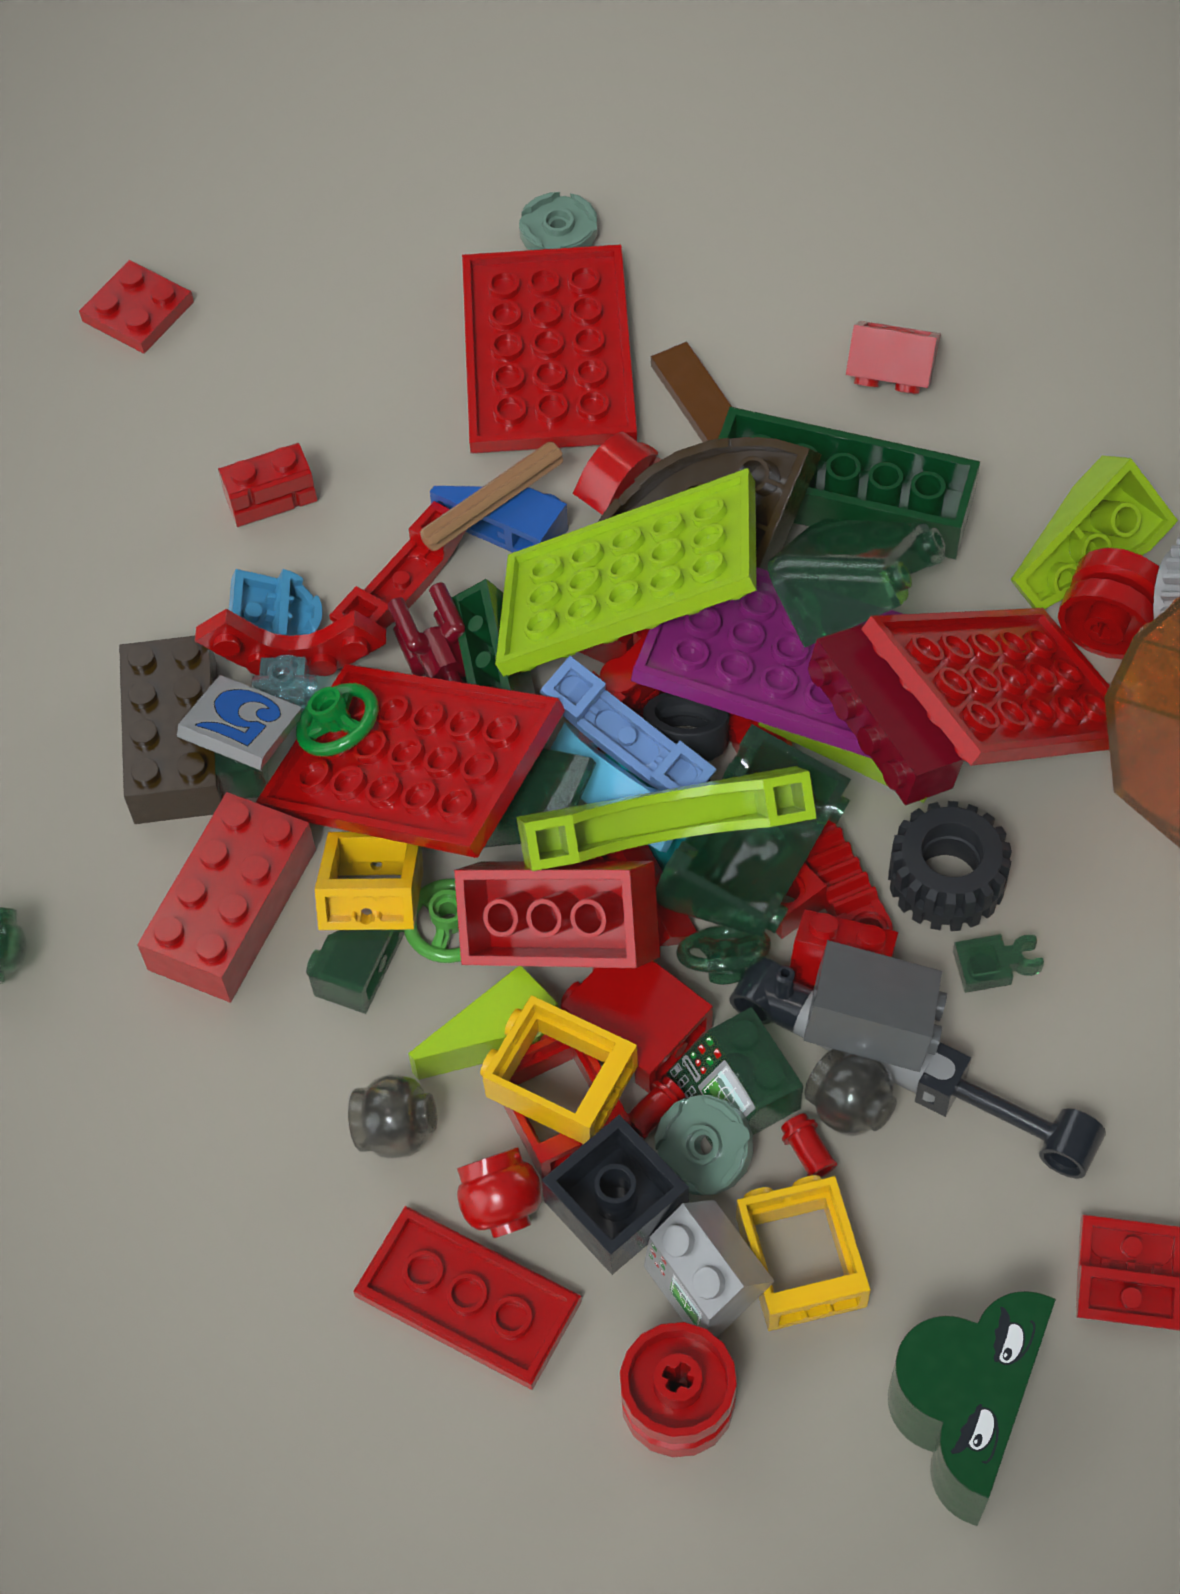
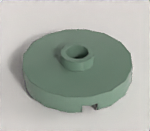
[519,192,597,250]
[655,1095,753,1195]

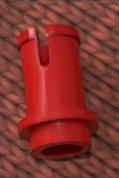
[627,1077,686,1140]
[781,1113,838,1178]

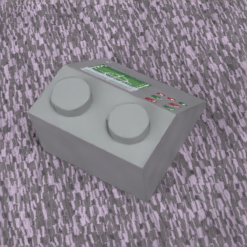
[644,1200,775,1337]

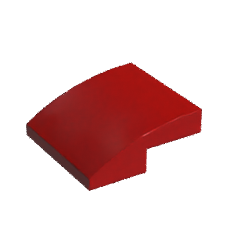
[1076,1215,1180,1331]

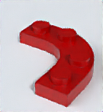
[195,609,386,676]

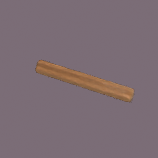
[420,442,563,551]

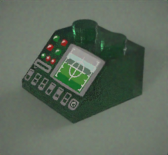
[667,1007,804,1147]

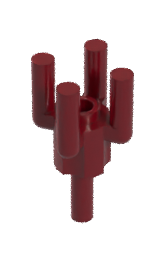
[388,582,466,683]

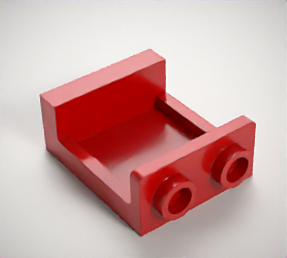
[561,961,713,1093]

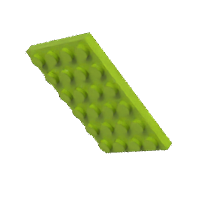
[496,468,757,677]

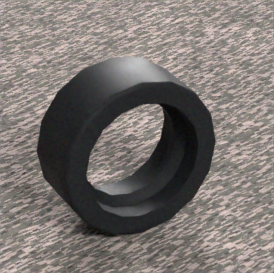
[643,693,729,762]

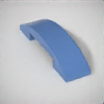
[540,656,717,791]

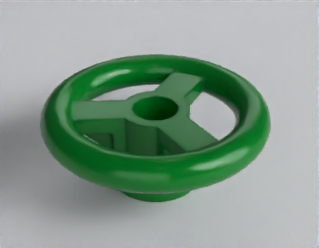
[296,683,379,757]

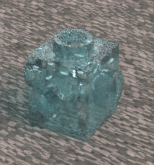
[252,655,318,713]

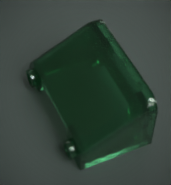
[768,519,946,648]
[656,724,851,937]

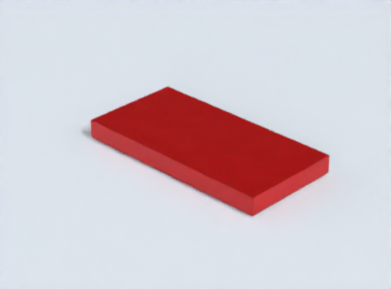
[353,1206,582,1390]

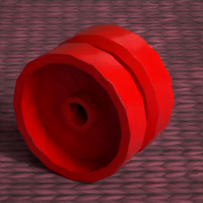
[1057,548,1159,660]
[620,1322,737,1458]

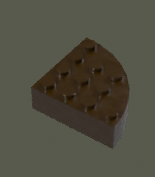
[598,437,822,572]

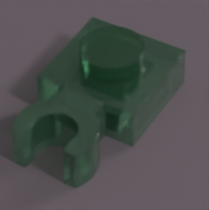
[953,934,1044,993]

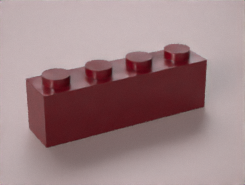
[807,624,964,806]

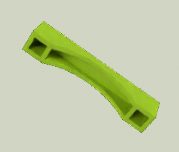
[517,766,817,871]

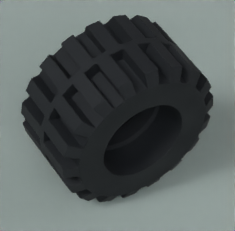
[888,801,1012,931]

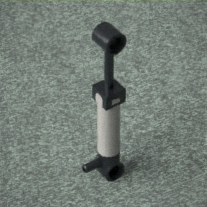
[729,957,1106,1179]

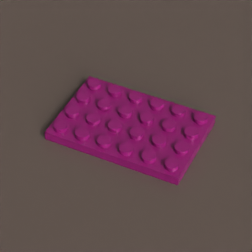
[631,567,903,758]

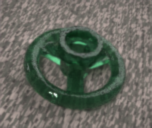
[676,924,771,985]

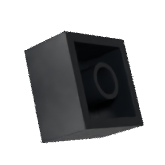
[541,1115,689,1275]

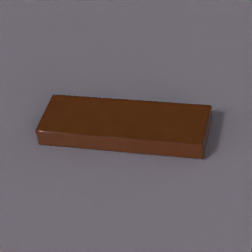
[650,341,732,442]

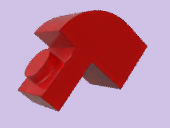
[572,432,662,515]

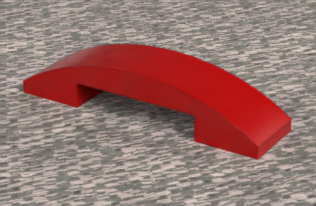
[329,501,466,629]

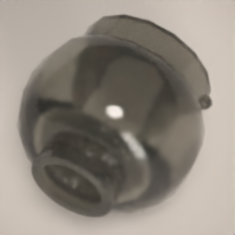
[804,1049,897,1136]
[348,1075,438,1158]

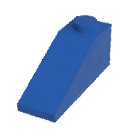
[430,486,568,553]

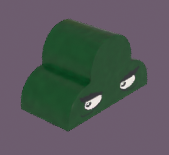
[888,1291,1056,1526]

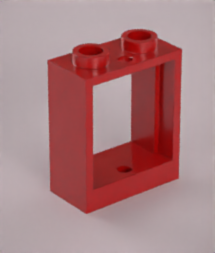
[503,1034,631,1179]

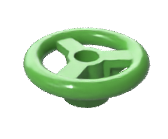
[403,878,461,963]

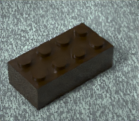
[119,636,224,824]

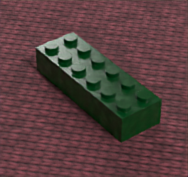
[718,406,981,560]

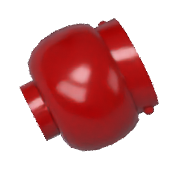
[457,1147,543,1238]

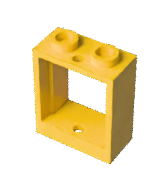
[315,832,423,930]
[480,995,638,1144]
[736,1175,871,1331]

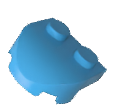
[229,569,322,636]

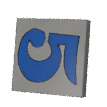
[177,675,302,770]

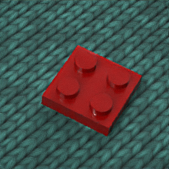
[79,260,194,354]

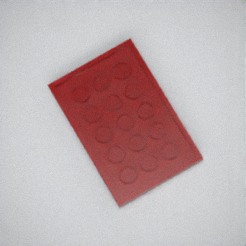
[462,244,637,453]
[861,608,1151,766]
[255,664,565,858]

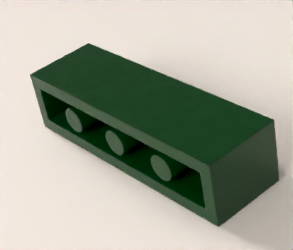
[451,579,547,745]

